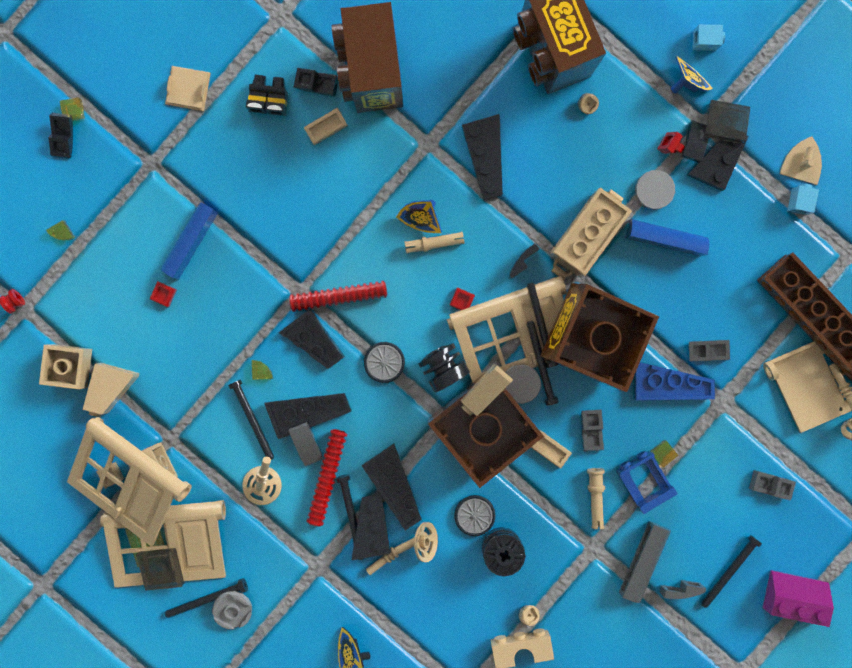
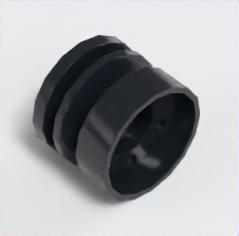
[418,343,470,393]
[481,527,526,577]

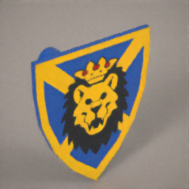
[671,56,713,94]
[396,200,442,233]

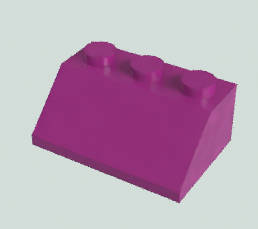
[763,570,834,627]

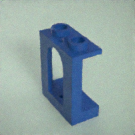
[616,451,678,514]

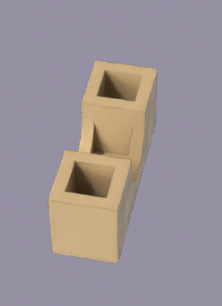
[491,629,554,668]

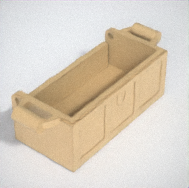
[549,188,632,280]

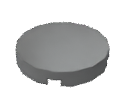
[635,170,675,210]
[505,364,541,404]
[212,591,252,629]

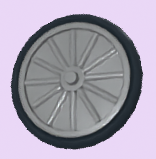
[364,342,405,383]
[454,495,496,536]

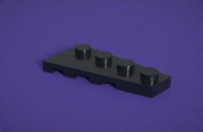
[264,393,352,439]
[362,443,422,531]

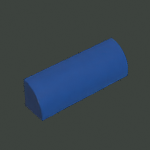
[160,202,219,279]
[625,219,709,257]

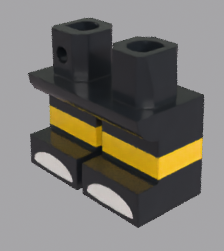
[246,74,288,116]

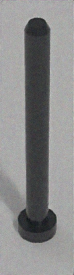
[527,282,559,368]
[527,320,559,406]
[228,379,274,460]
[336,474,364,560]
[701,535,762,608]
[165,578,248,618]

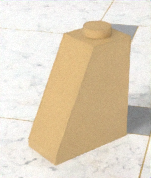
[82,363,139,417]
[461,364,513,416]

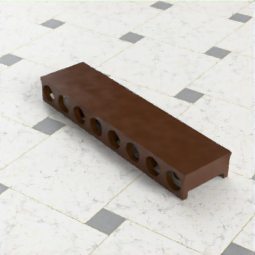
[757,252,852,382]

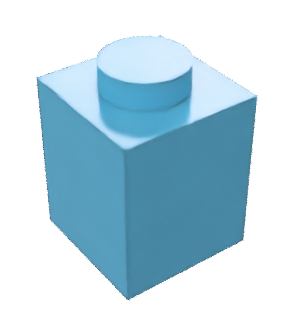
[693,24,725,51]
[787,184,819,215]

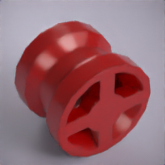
[0,289,25,314]

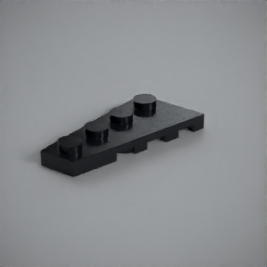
[462,114,503,201]

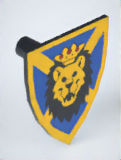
[338,627,370,668]

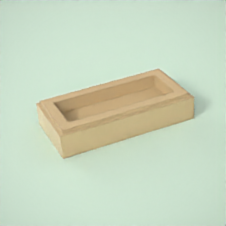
[304,108,348,146]
[531,430,572,469]

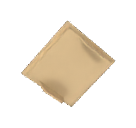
[165,66,211,111]

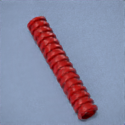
[289,280,387,312]
[306,429,348,527]

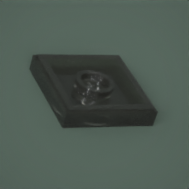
[704,100,750,144]
[136,548,185,591]

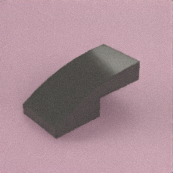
[689,340,730,361]
[581,410,604,452]
[289,422,323,466]
[749,470,796,500]
[660,580,706,599]

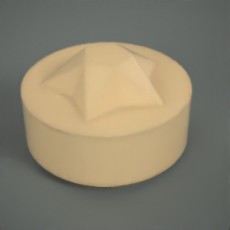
[578,93,599,114]
[519,605,540,626]

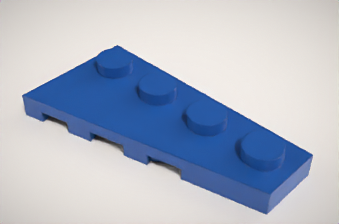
[634,362,715,400]

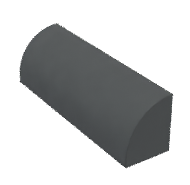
[619,521,671,603]

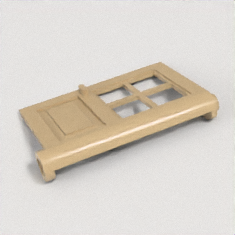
[447,276,567,383]
[763,342,852,433]
[67,417,192,546]
[100,500,226,587]

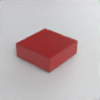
[150,281,177,307]
[450,287,475,310]

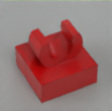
[657,132,685,154]

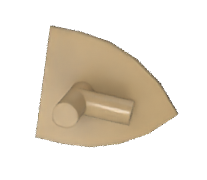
[780,136,822,185]

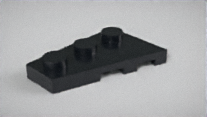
[687,128,749,191]
[279,309,345,369]
[351,494,391,560]

